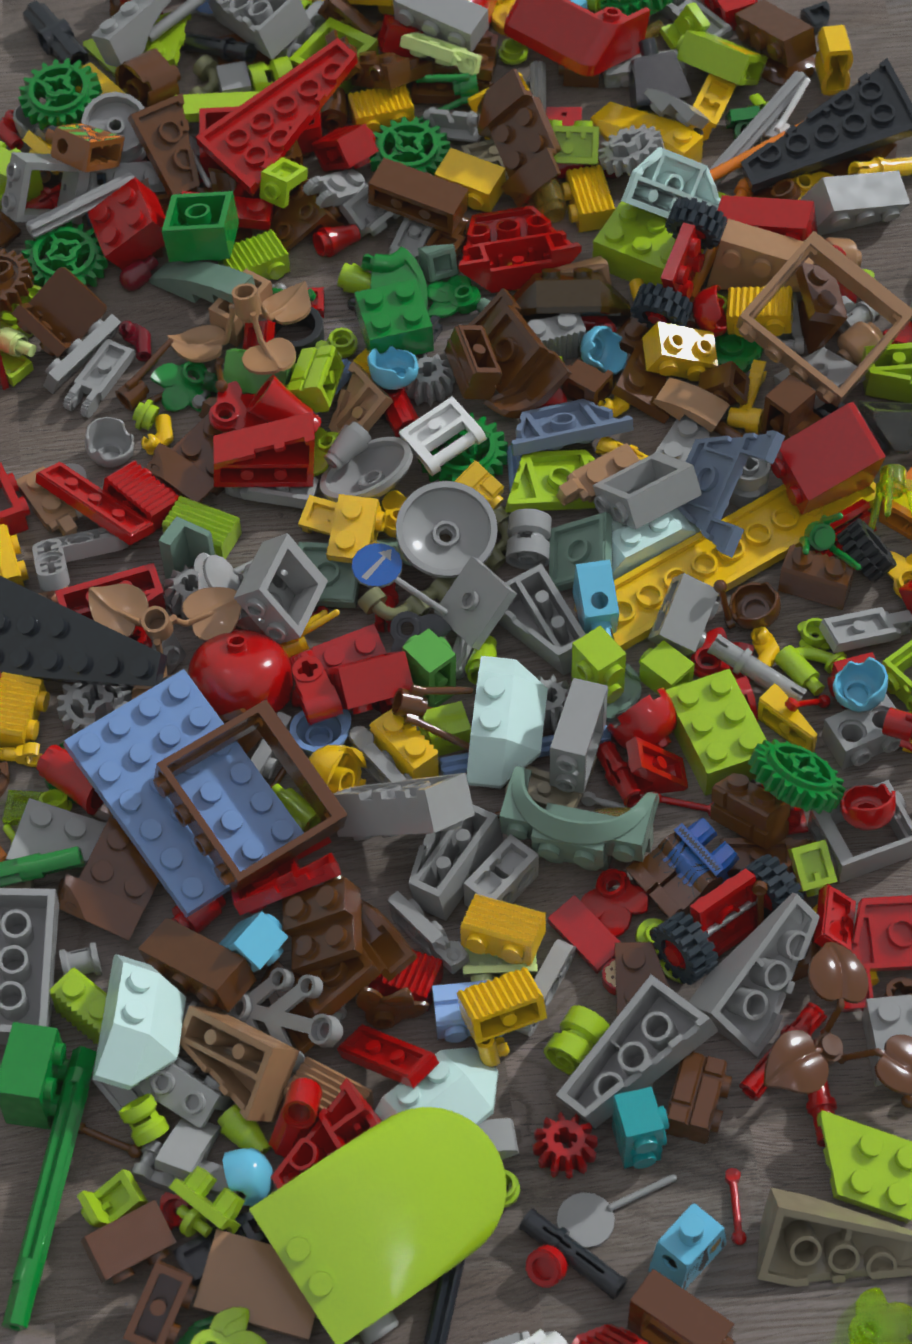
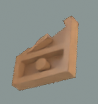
[328,361,394,433]

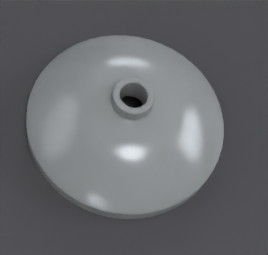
[320,437,413,502]
[396,481,498,578]

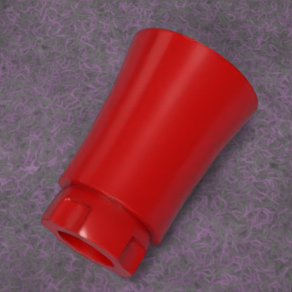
[247,375,322,434]
[36,744,103,815]

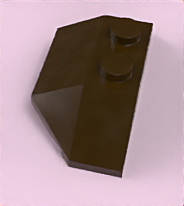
[512,267,631,318]

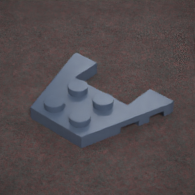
[677,430,785,558]

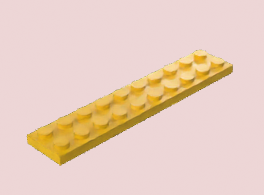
[574,481,885,651]

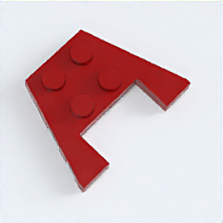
[231,822,341,916]
[842,895,912,1012]

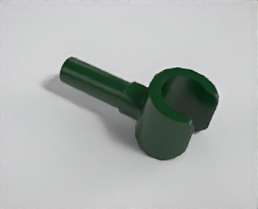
[200,371,218,393]

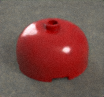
[187,630,293,716]

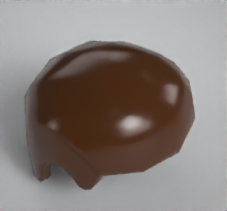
[729,582,781,630]

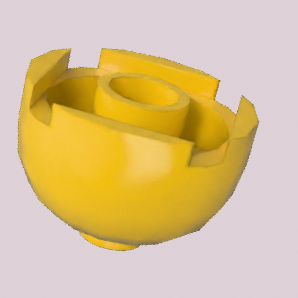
[305,745,367,803]

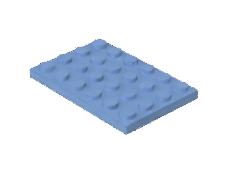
[63,669,304,918]

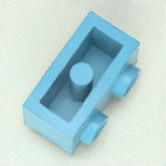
[219,911,288,972]

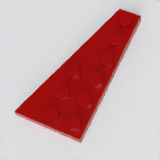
[195,38,358,196]

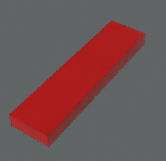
[35,462,154,545]

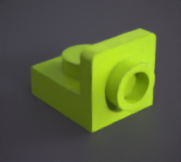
[659,2,711,50]
[260,157,308,208]
[788,839,838,897]

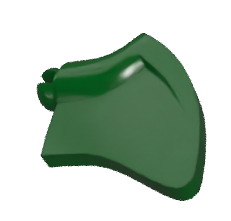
[361,247,428,308]

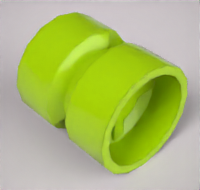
[247,56,293,91]
[544,1005,610,1075]

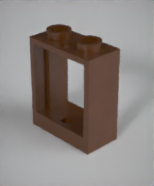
[627,1268,736,1344]

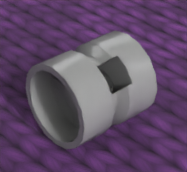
[729,457,771,508]
[506,509,552,570]

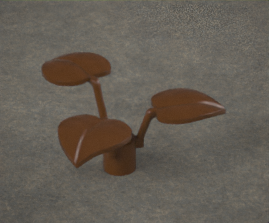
[764,942,912,1096]

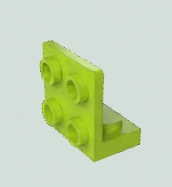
[549,120,599,165]

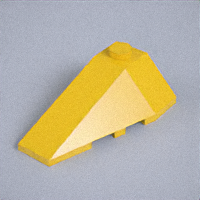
[590,102,704,163]

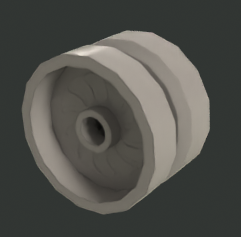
[81,92,147,163]

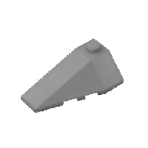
[689,893,820,1058]

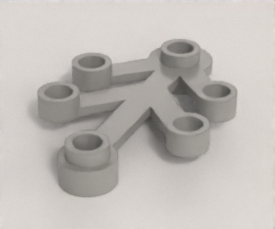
[223,967,343,1073]

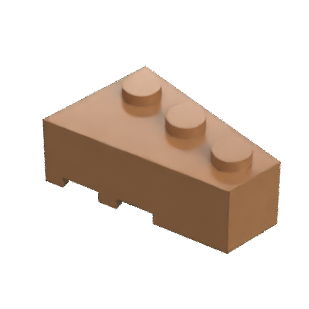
[706,219,814,292]
[180,1005,300,1122]

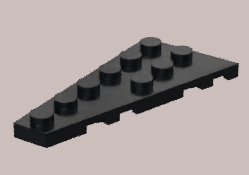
[741,58,912,192]
[0,576,167,689]

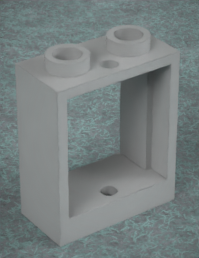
[1,152,90,224]
[593,452,702,529]
[234,533,328,644]
[549,678,608,794]
[807,780,912,884]

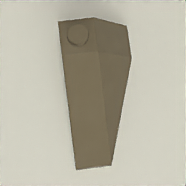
[756,1188,912,1287]

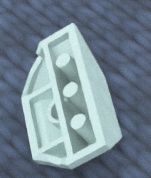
[621,147,721,218]
[612,508,701,580]
[466,656,548,789]
[93,954,186,1090]
[375,1047,499,1126]

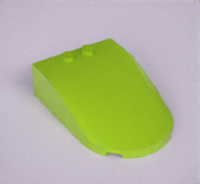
[249,1107,506,1344]

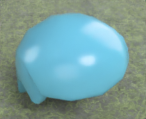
[580,326,628,375]
[367,346,419,390]
[833,657,888,712]
[223,1148,274,1207]

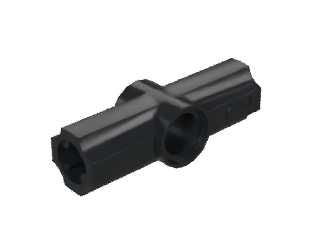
[23,0,89,66]

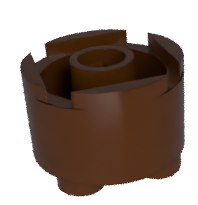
[115,48,181,108]

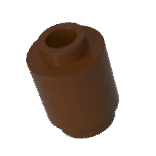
[321,87,348,131]

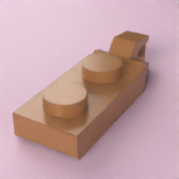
[556,443,640,506]
[16,466,78,536]

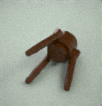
[115,338,173,411]
[392,684,474,749]

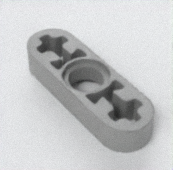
[515,939,576,1037]

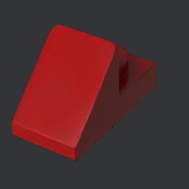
[626,737,688,795]

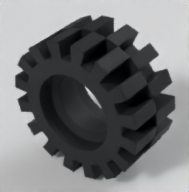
[836,518,897,582]

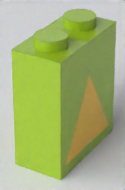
[676,31,768,85]

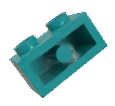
[612,1086,669,1169]

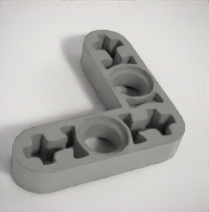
[32,527,129,591]

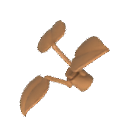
[168,281,311,375]
[88,584,242,699]

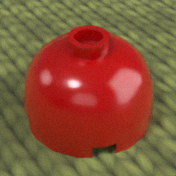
[607,687,677,750]

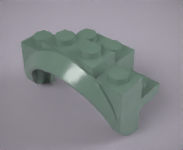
[499,765,659,871]

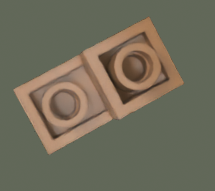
[653,378,730,432]

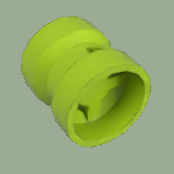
[118,1093,170,1146]

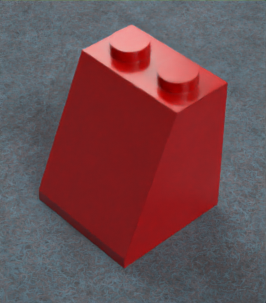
[771,402,886,515]

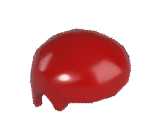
[692,285,727,337]
[840,783,896,831]

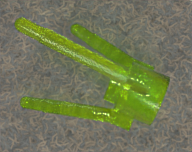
[868,464,912,530]

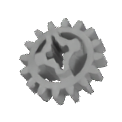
[598,124,665,177]
[57,683,132,735]

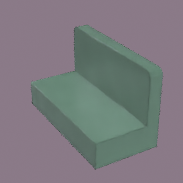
[158,516,215,579]

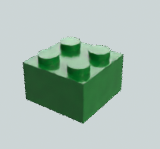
[162,191,239,262]
[354,278,434,355]
[0,1022,70,1130]

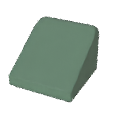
[418,244,459,283]

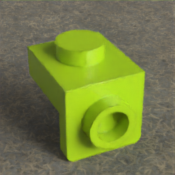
[77,1169,148,1228]

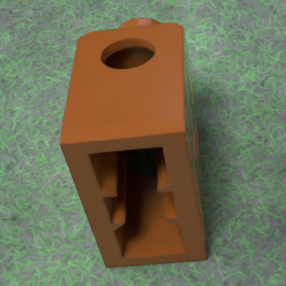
[45,123,125,173]

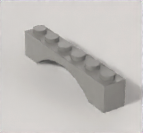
[91,0,171,67]

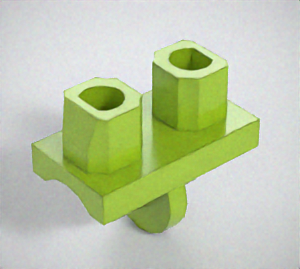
[169,1166,245,1237]

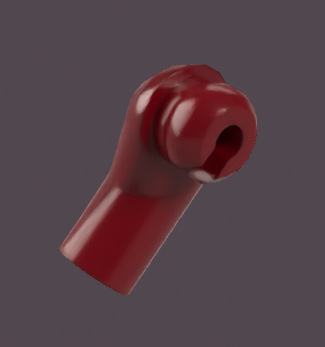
[118,320,152,362]

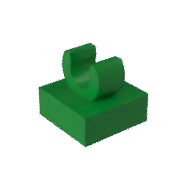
[725,106,760,139]

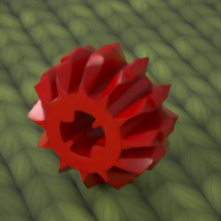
[532,1111,598,1180]

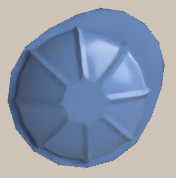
[289,709,351,756]

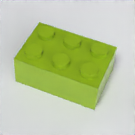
[592,201,704,286]
[666,669,767,796]

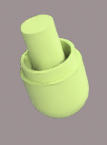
[0,327,37,357]

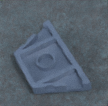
[511,399,634,456]

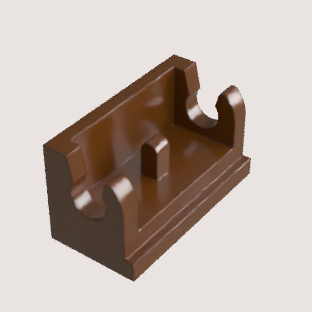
[317,0,383,37]

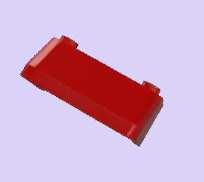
[503,0,650,76]

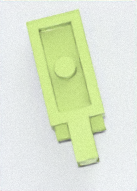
[400,32,482,75]

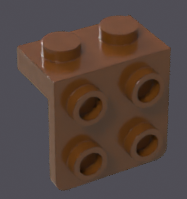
[267,177,344,252]
[795,263,848,354]
[11,267,107,358]

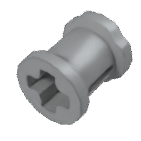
[59,942,102,976]

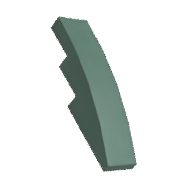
[149,260,255,304]

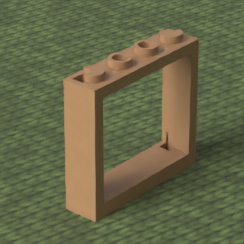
[736,231,912,407]

